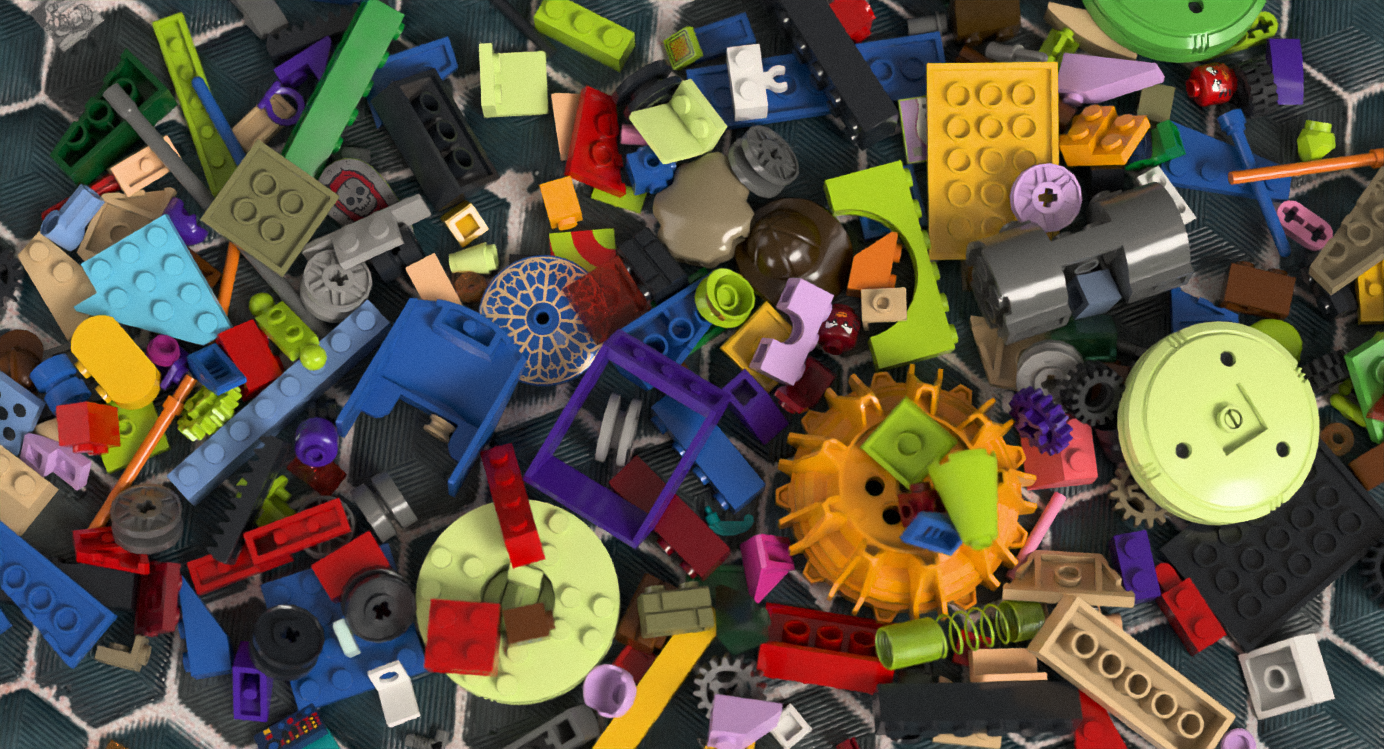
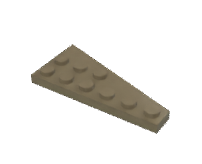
[1308,166,1384,295]

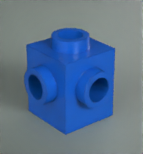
[625,145,677,196]

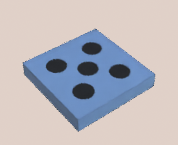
[0,371,46,456]

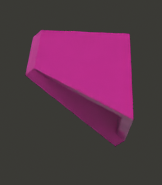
[740,534,795,610]

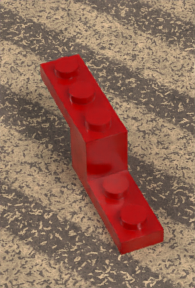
[187,498,352,596]

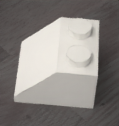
[1238,633,1335,720]

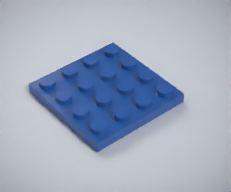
[260,543,427,710]

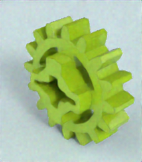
[177,385,242,442]

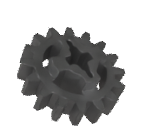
[693,652,768,719]

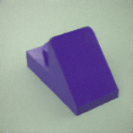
[273,36,335,88]

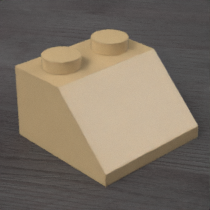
[0,445,59,537]

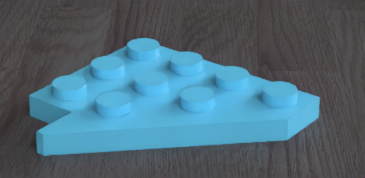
[74,214,233,346]

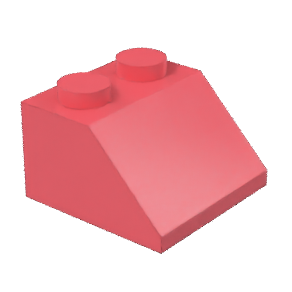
[1019,414,1098,491]

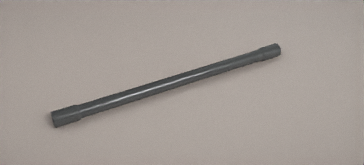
[102,83,332,341]

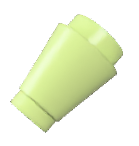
[449,242,499,274]

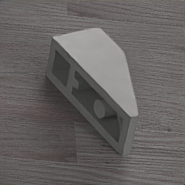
[503,704,604,749]

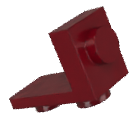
[774,356,837,414]

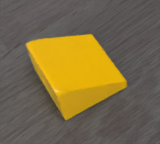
[440,200,489,248]

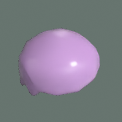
[583,664,637,718]

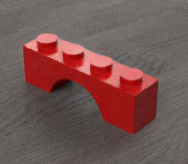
[480,443,546,569]

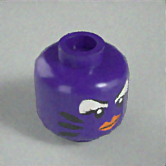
[294,417,339,467]

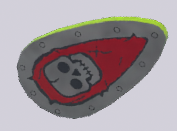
[318,158,414,234]

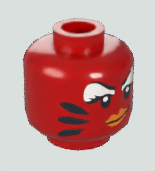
[1186,62,1237,107]

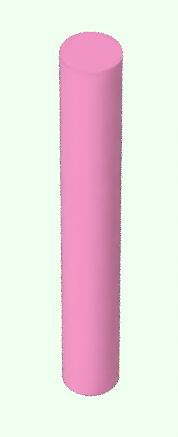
[1005,492,1066,581]

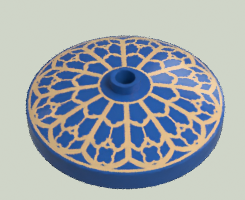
[478,255,610,387]

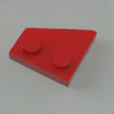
[72,526,150,575]

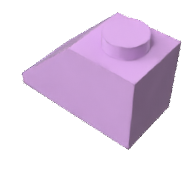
[707,694,783,749]

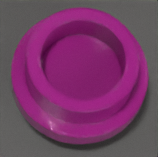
[146,335,180,367]

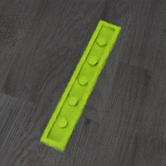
[152,12,238,198]

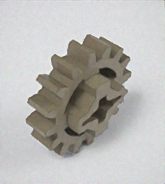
[1108,462,1174,529]

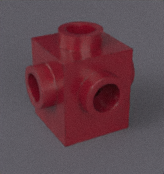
[897,481,948,528]

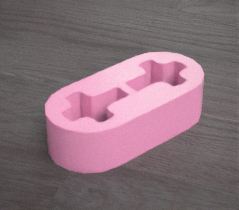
[1276,200,1333,251]

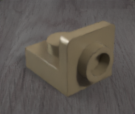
[94,634,151,672]

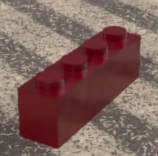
[608,455,732,582]

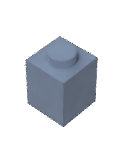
[1066,269,1122,320]

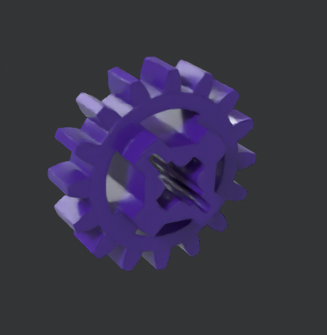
[1008,386,1073,456]

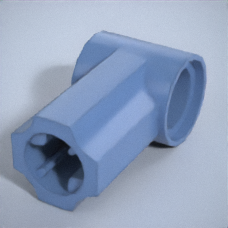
[40,184,105,251]

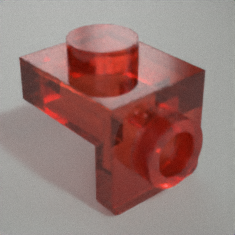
[286,457,347,496]

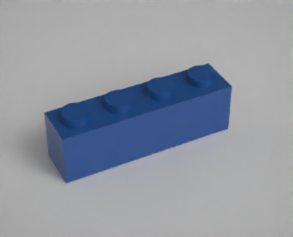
[650,395,766,515]

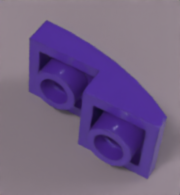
[1266,38,1304,105]

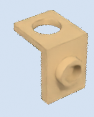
[861,287,907,331]

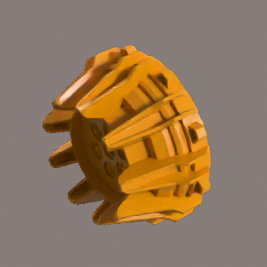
[775,364,1037,625]

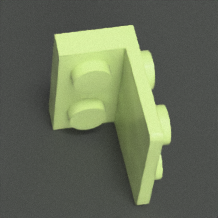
[479,43,548,118]
[629,79,727,164]

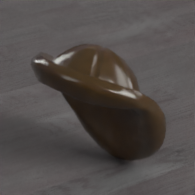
[733,197,853,306]

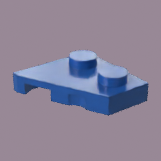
[1169,287,1239,334]

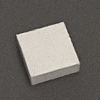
[770,703,812,749]

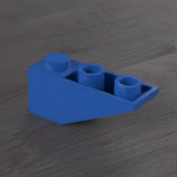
[177,576,235,680]

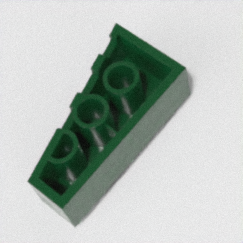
[49,48,178,187]

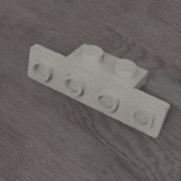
[302,194,431,270]

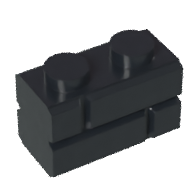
[617,227,689,306]

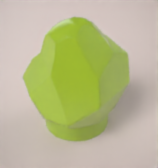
[1297,120,1336,162]

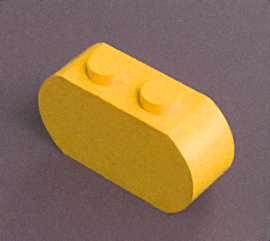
[71,315,162,410]

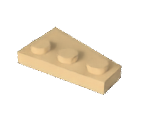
[17,231,97,342]

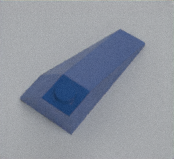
[608,270,714,391]

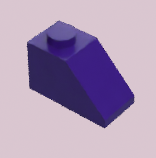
[232,641,273,722]

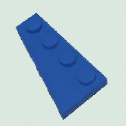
[1160,120,1291,203]

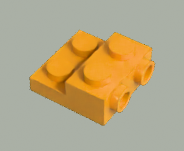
[1059,105,1151,166]

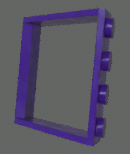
[523,329,732,549]

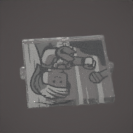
[27,0,105,53]

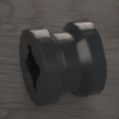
[308,398,339,428]

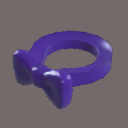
[257,80,305,126]

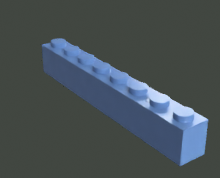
[166,299,392,507]

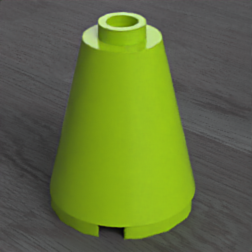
[928,449,998,550]

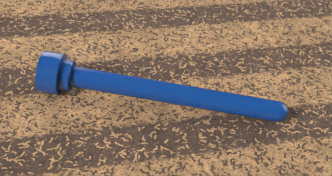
[191,76,246,166]
[1217,109,1292,257]

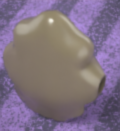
[653,152,755,269]

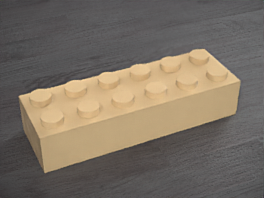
[1026,594,1236,749]

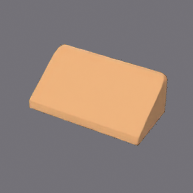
[551,93,580,161]

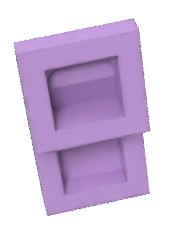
[20,433,92,490]

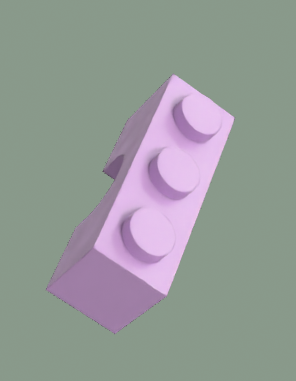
[749,278,834,386]

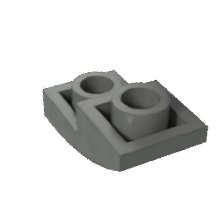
[230,0,289,40]

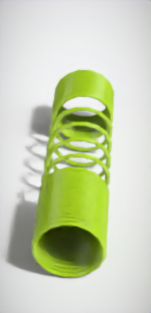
[875,600,1045,670]

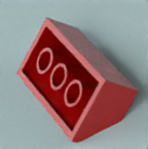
[756,602,898,695]

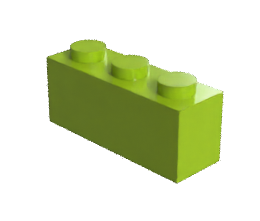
[534,0,635,72]

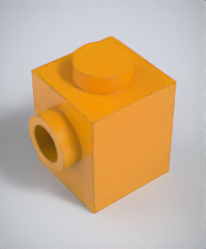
[539,176,583,230]

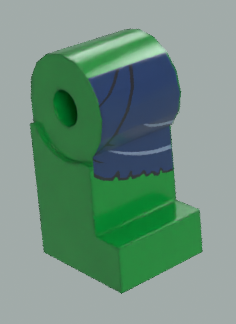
[1124,119,1186,172]

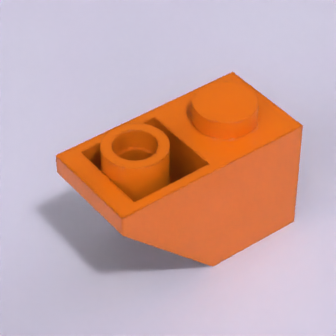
[846,231,903,298]

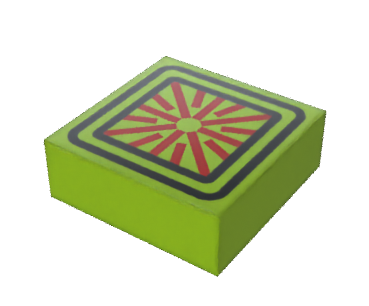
[663,26,703,70]

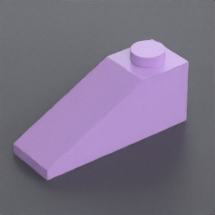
[1058,53,1165,106]

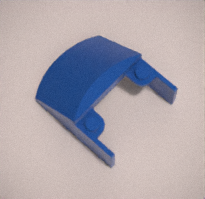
[336,298,526,498]

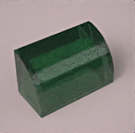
[1045,315,1118,363]

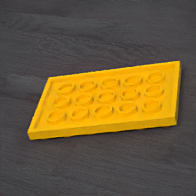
[926,62,1060,260]

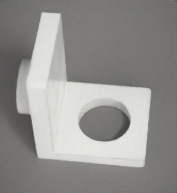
[367,660,420,727]

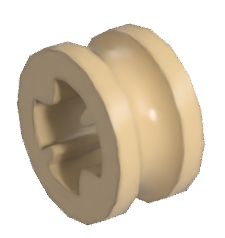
[423,414,456,444]

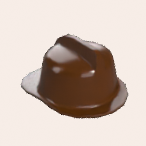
[0,329,44,396]

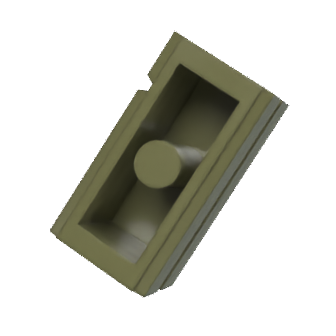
[637,581,714,639]

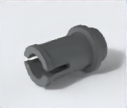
[906,11,948,36]

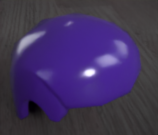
[162,197,209,245]

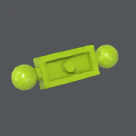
[249,292,327,371]

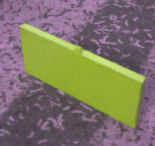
[591,186,647,214]

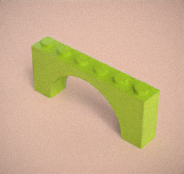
[823,160,958,373]

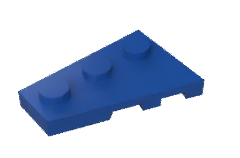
[367,36,459,129]

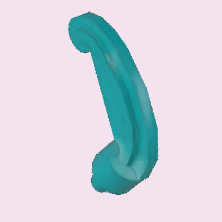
[704,506,754,536]

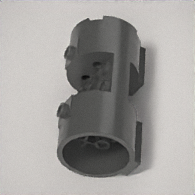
[966,182,1194,346]

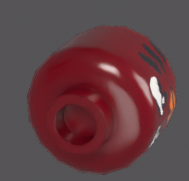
[817,304,861,355]

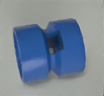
[29,354,92,416]

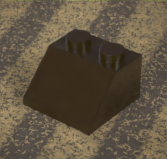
[947,0,1021,47]

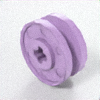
[1009,163,1082,232]

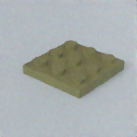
[200,139,340,278]

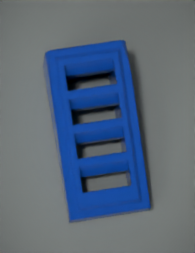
[186,343,247,396]
[900,512,963,556]

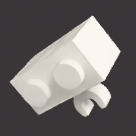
[726,44,787,122]

